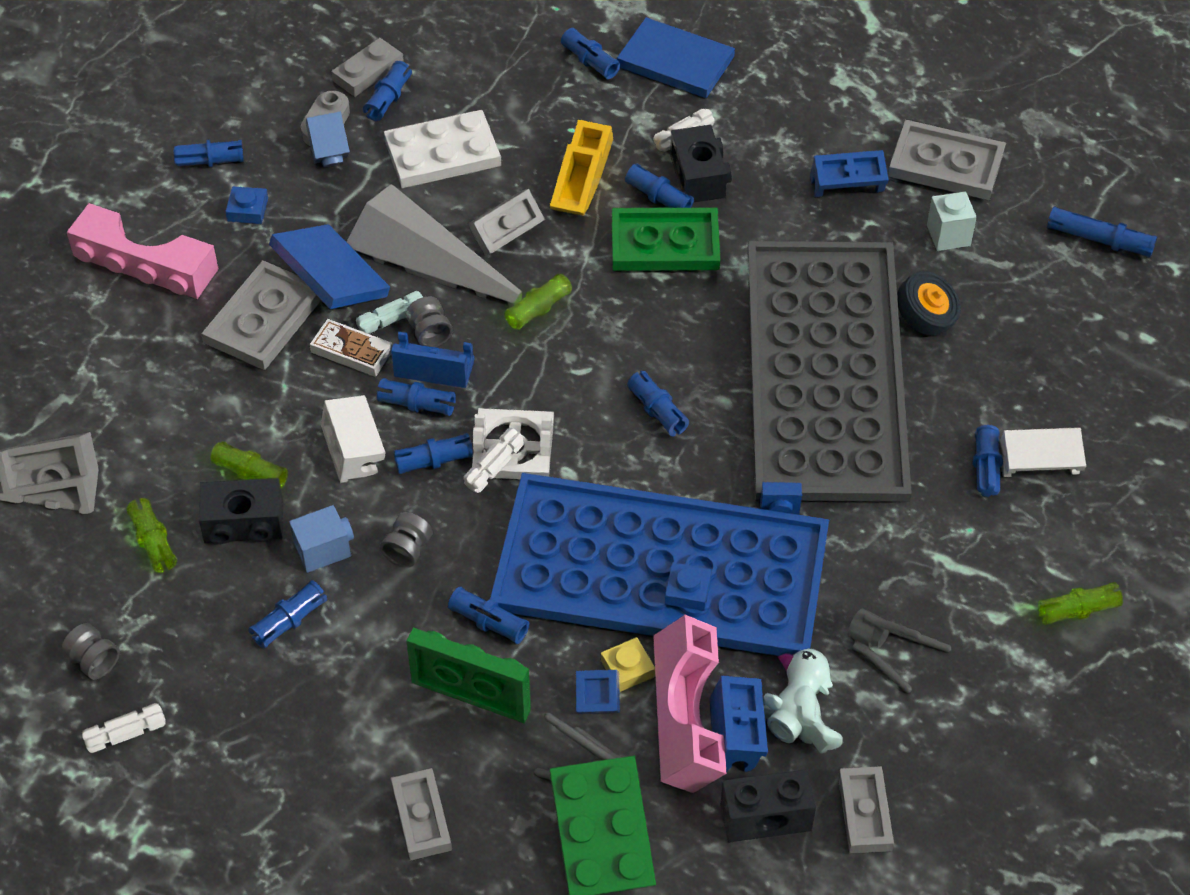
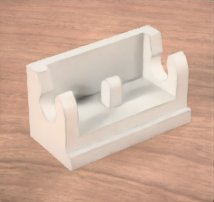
[321,395,385,483]
[999,428,1086,477]

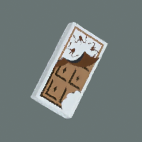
[310,319,392,377]

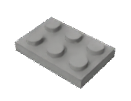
[888,119,1006,200]
[201,260,321,370]

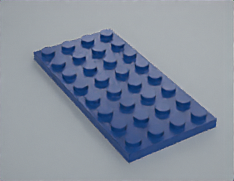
[490,473,829,656]

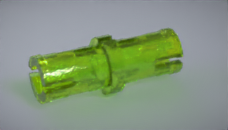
[504,273,572,330]
[211,441,288,489]
[126,498,177,573]
[1038,582,1123,625]

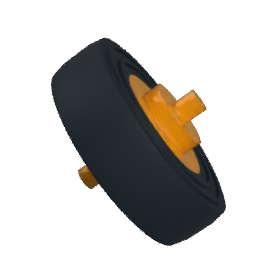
[897,271,961,336]

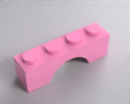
[67,203,218,299]
[654,615,727,793]

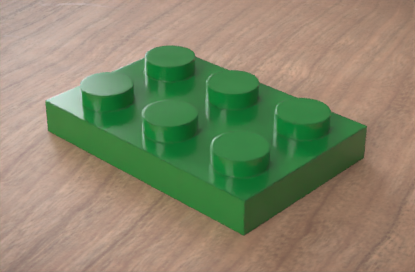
[612,208,720,271]
[406,627,531,723]
[549,755,656,895]

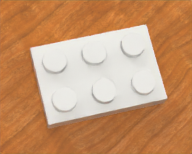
[384,110,501,188]

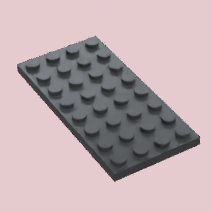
[747,241,912,502]

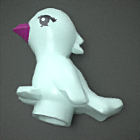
[763,649,843,754]

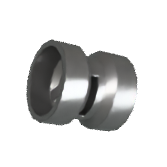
[406,296,453,347]
[380,512,433,568]
[61,623,120,680]

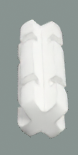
[653,109,715,152]
[463,428,524,493]
[82,703,165,753]

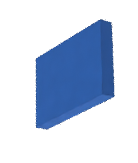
[617,17,735,98]
[269,224,390,309]

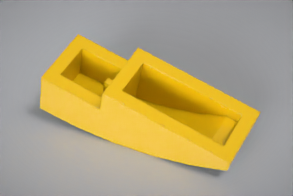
[550,120,613,216]

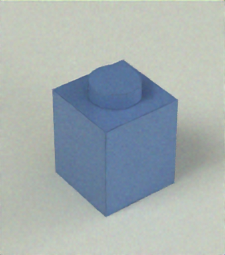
[306,111,350,167]
[289,505,354,573]

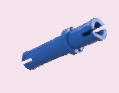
[1047,206,1157,258]

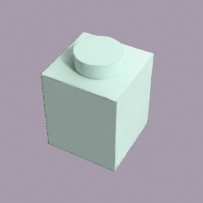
[927,191,977,251]

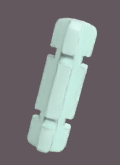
[356,291,423,334]

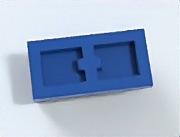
[810,150,889,197]
[391,332,475,388]
[709,676,768,772]

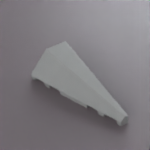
[347,184,522,308]
[0,432,99,514]

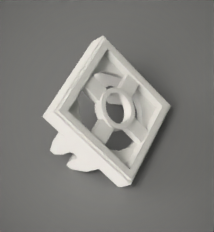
[472,408,554,479]

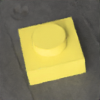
[601,637,655,692]

